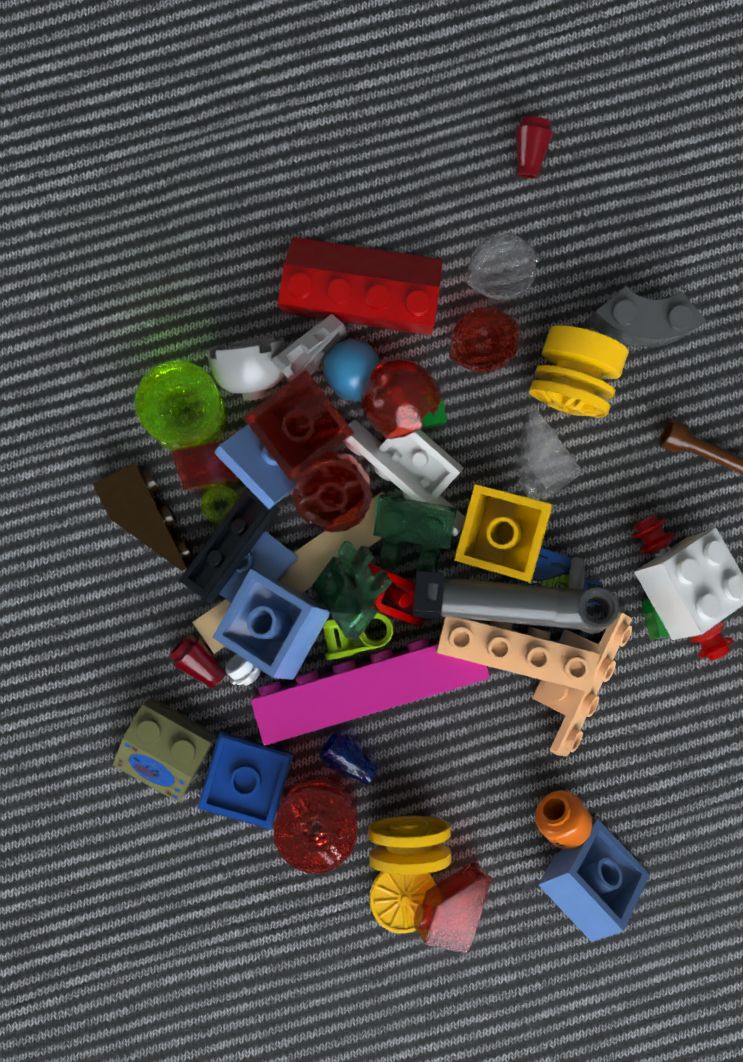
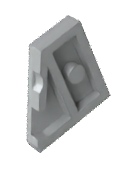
[272,314,348,391]

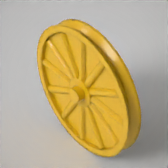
[369,872,438,934]

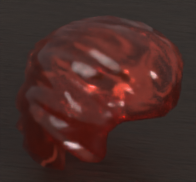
[449,306,520,374]

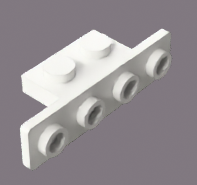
[339,417,466,536]

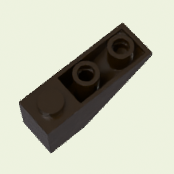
[92,463,194,571]

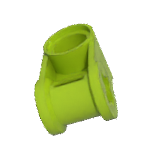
[322,610,394,660]

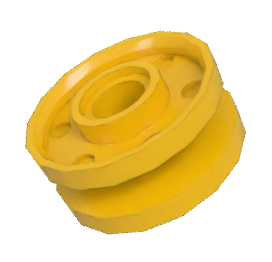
[368,816,452,875]

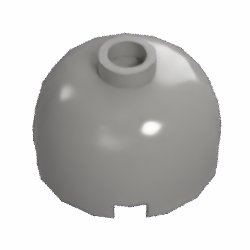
[207,337,286,400]

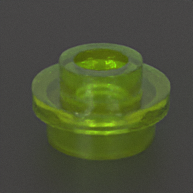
[201,486,239,524]

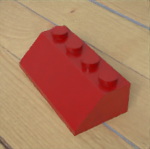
[278,237,443,335]

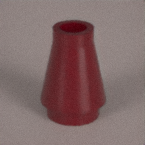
[515,116,553,179]
[169,633,226,689]

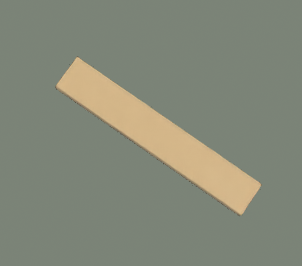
[192,492,404,654]

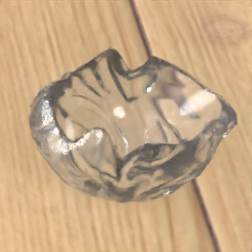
[467,233,538,301]

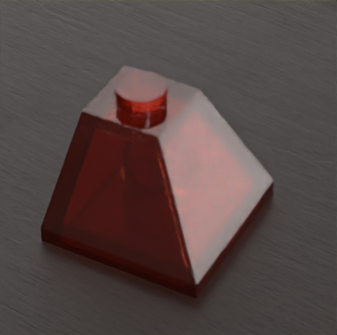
[243,370,354,481]

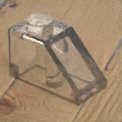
[517,409,583,501]

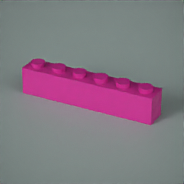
[250,637,490,746]

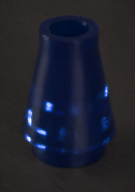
[319,732,378,785]

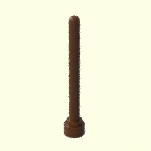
[659,419,743,475]

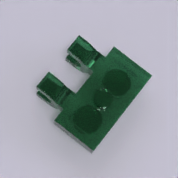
[373,494,457,572]
[312,540,392,640]

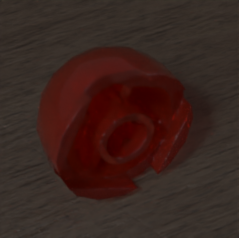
[361,359,442,439]
[293,451,373,532]

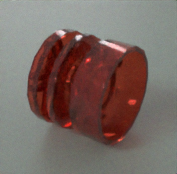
[273,775,358,873]

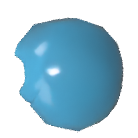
[322,338,383,401]

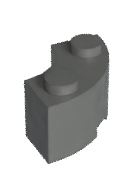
[586,286,707,348]

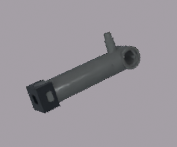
[413,557,619,634]

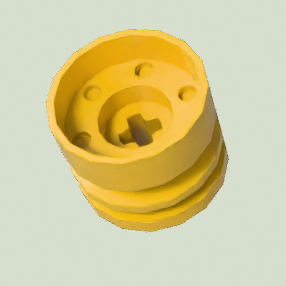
[528,325,629,418]

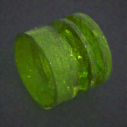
[135,361,226,455]

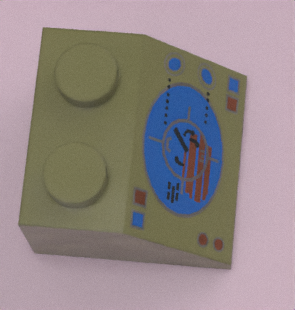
[113,698,218,803]

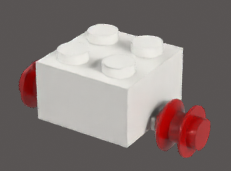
[631,514,743,661]

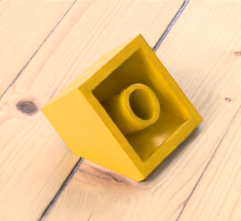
[454,484,553,582]

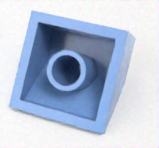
[212,568,331,680]
[538,818,650,942]

